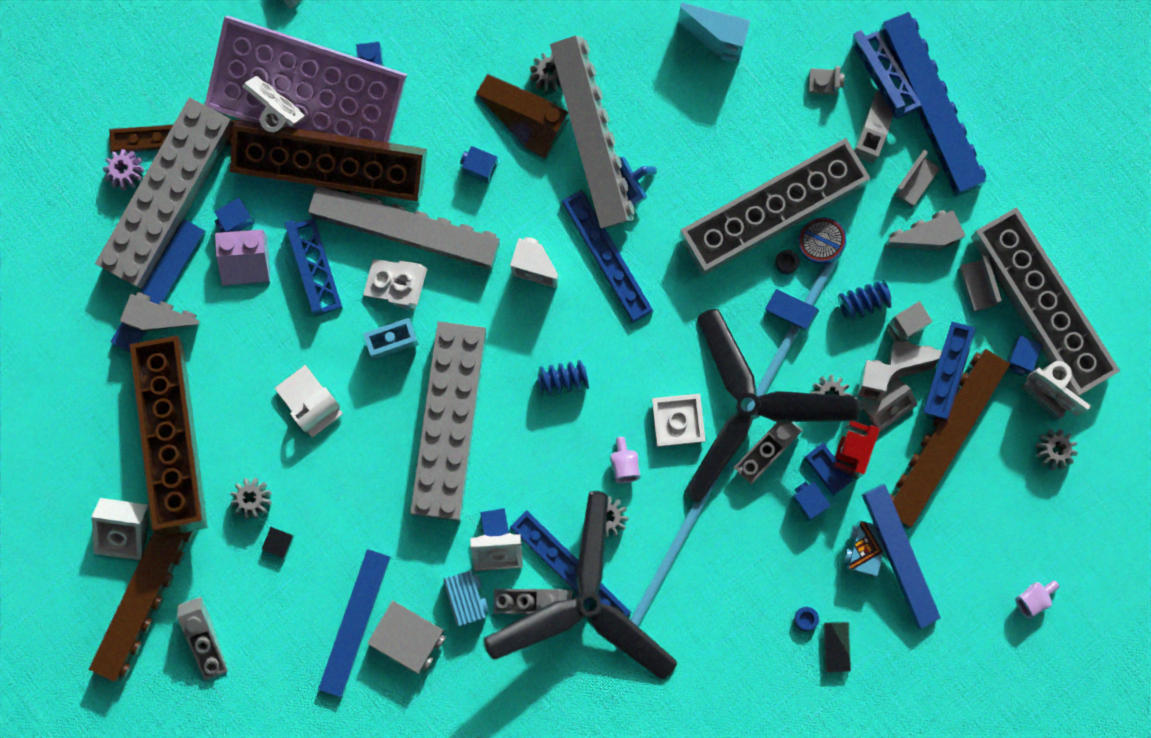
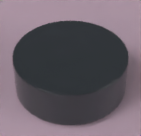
[775,250,799,275]

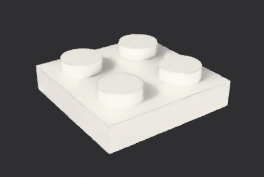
[652,394,705,447]
[471,534,523,571]

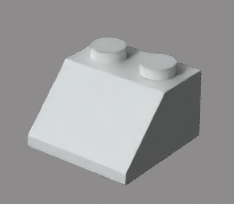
[510,237,558,288]
[92,498,149,560]

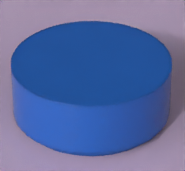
[794,607,819,631]

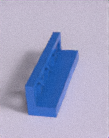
[852,30,922,119]
[285,218,343,316]
[923,322,976,420]

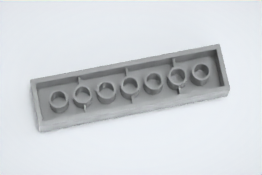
[95,97,235,289]
[679,138,870,276]
[971,207,1120,396]
[411,321,487,522]

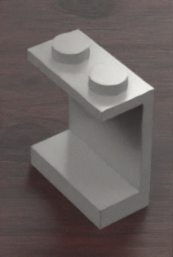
[367,600,446,673]

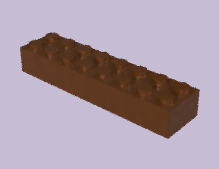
[230,120,427,202]
[130,336,208,537]

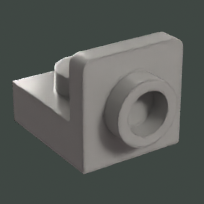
[808,66,844,95]

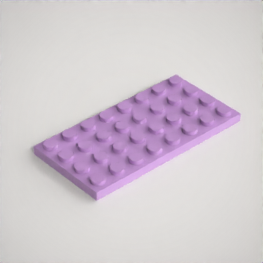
[205,15,407,143]

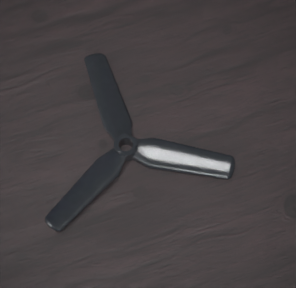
[684,309,860,503]
[483,491,677,680]

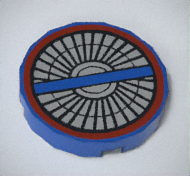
[799,217,847,265]

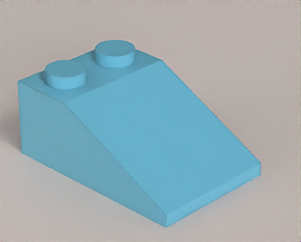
[678,2,750,62]

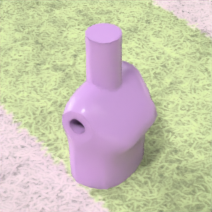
[610,437,641,483]
[1015,580,1059,619]

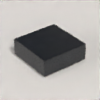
[262,527,294,558]

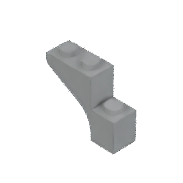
[858,340,942,401]

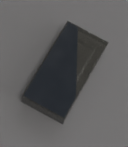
[823,622,851,672]

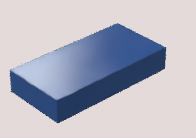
[765,289,819,331]
[804,443,853,496]

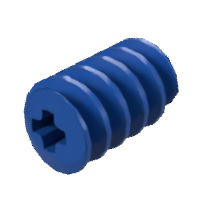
[838,280,892,321]
[538,360,589,397]

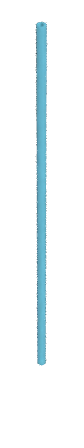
[615,259,838,653]

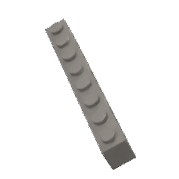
[550,35,634,228]
[308,186,500,270]

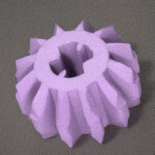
[103,149,145,191]

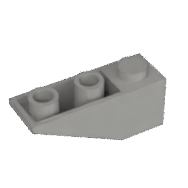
[853,91,893,164]
[885,210,966,250]
[120,292,200,331]
[734,422,803,484]
[493,589,572,615]
[177,597,228,680]

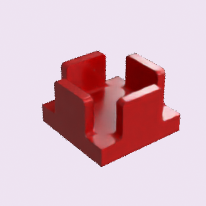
[832,421,880,479]

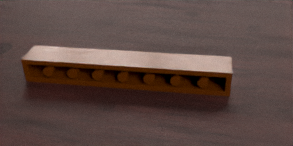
[890,348,1010,529]
[88,508,206,682]

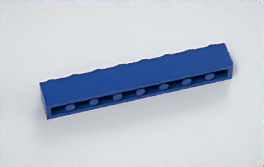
[880,12,986,197]

